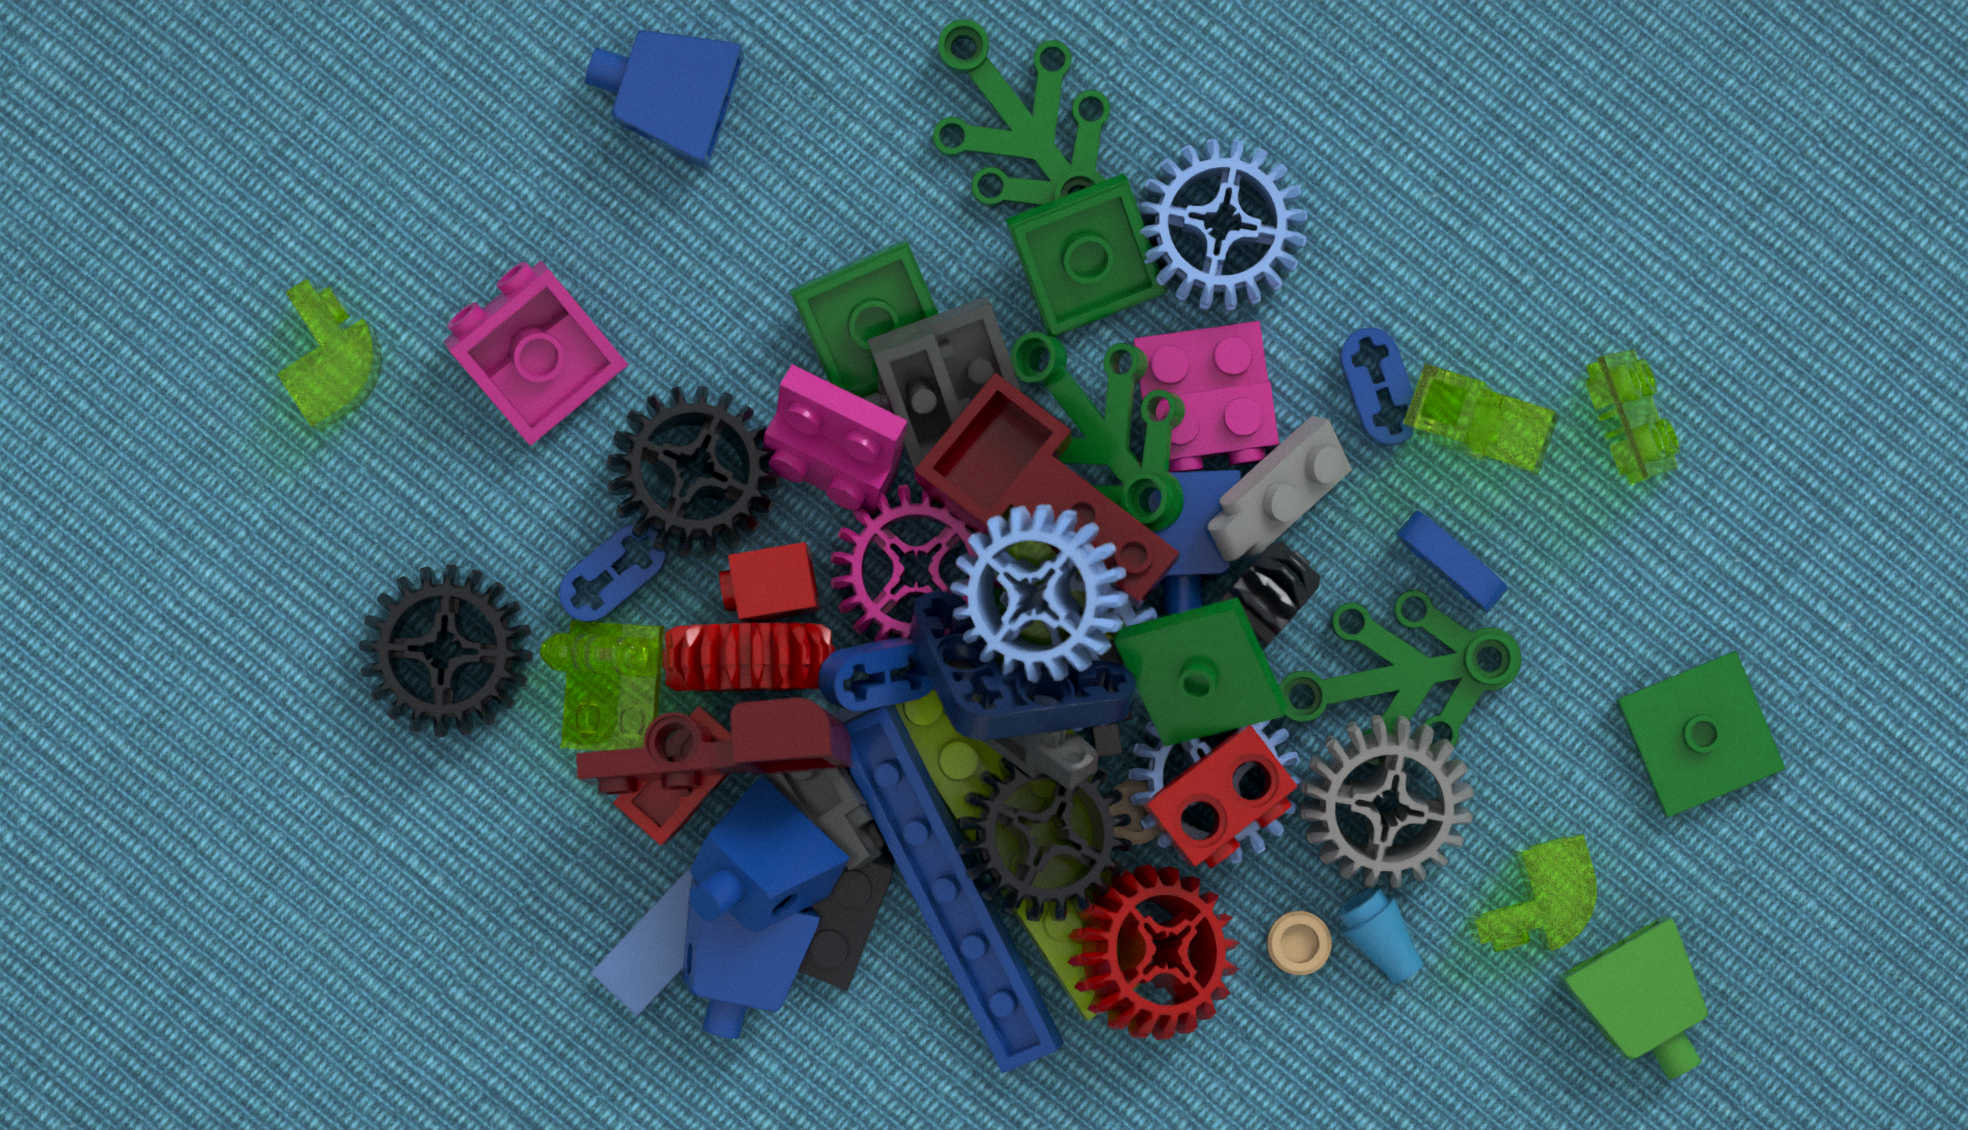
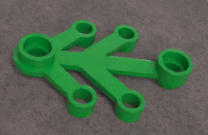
[933,19,1110,207]
[1010,332,1185,533]
[1279,590,1521,766]

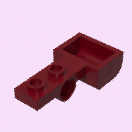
[914,373,1180,608]
[576,698,852,795]

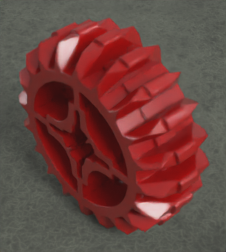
[662,623,836,692]
[1067,865,1240,1040]

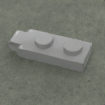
[1207,416,1352,561]

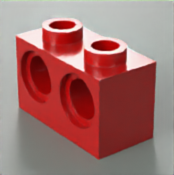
[719,542,821,623]
[613,706,732,846]
[1142,725,1298,869]

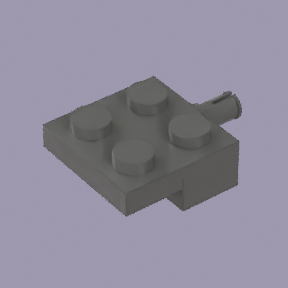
[862,296,1021,469]

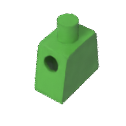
[1557,916,1709,1080]

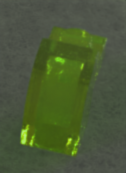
[277,278,382,432]
[1403,363,1559,475]
[1467,833,1597,952]

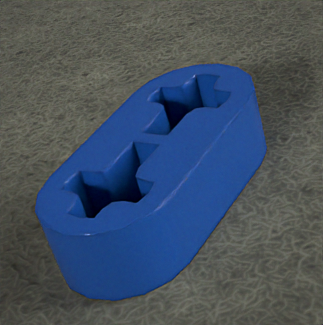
[1339,327,1420,447]
[1395,510,1508,613]
[559,524,668,623]
[818,637,934,711]

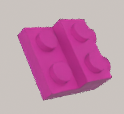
[443,260,628,446]
[1133,321,1279,473]
[763,364,907,516]

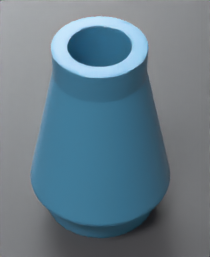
[1337,885,1424,984]

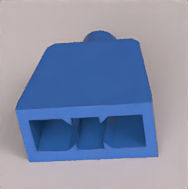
[585,30,744,169]
[1117,470,1241,616]
[689,776,850,932]
[683,878,820,1039]

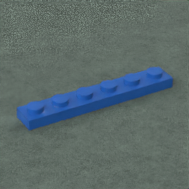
[843,704,1064,1074]

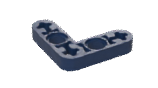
[910,591,1136,740]

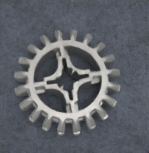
[1299,715,1474,888]

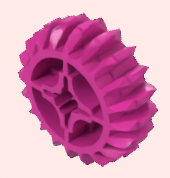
[831,485,1002,642]

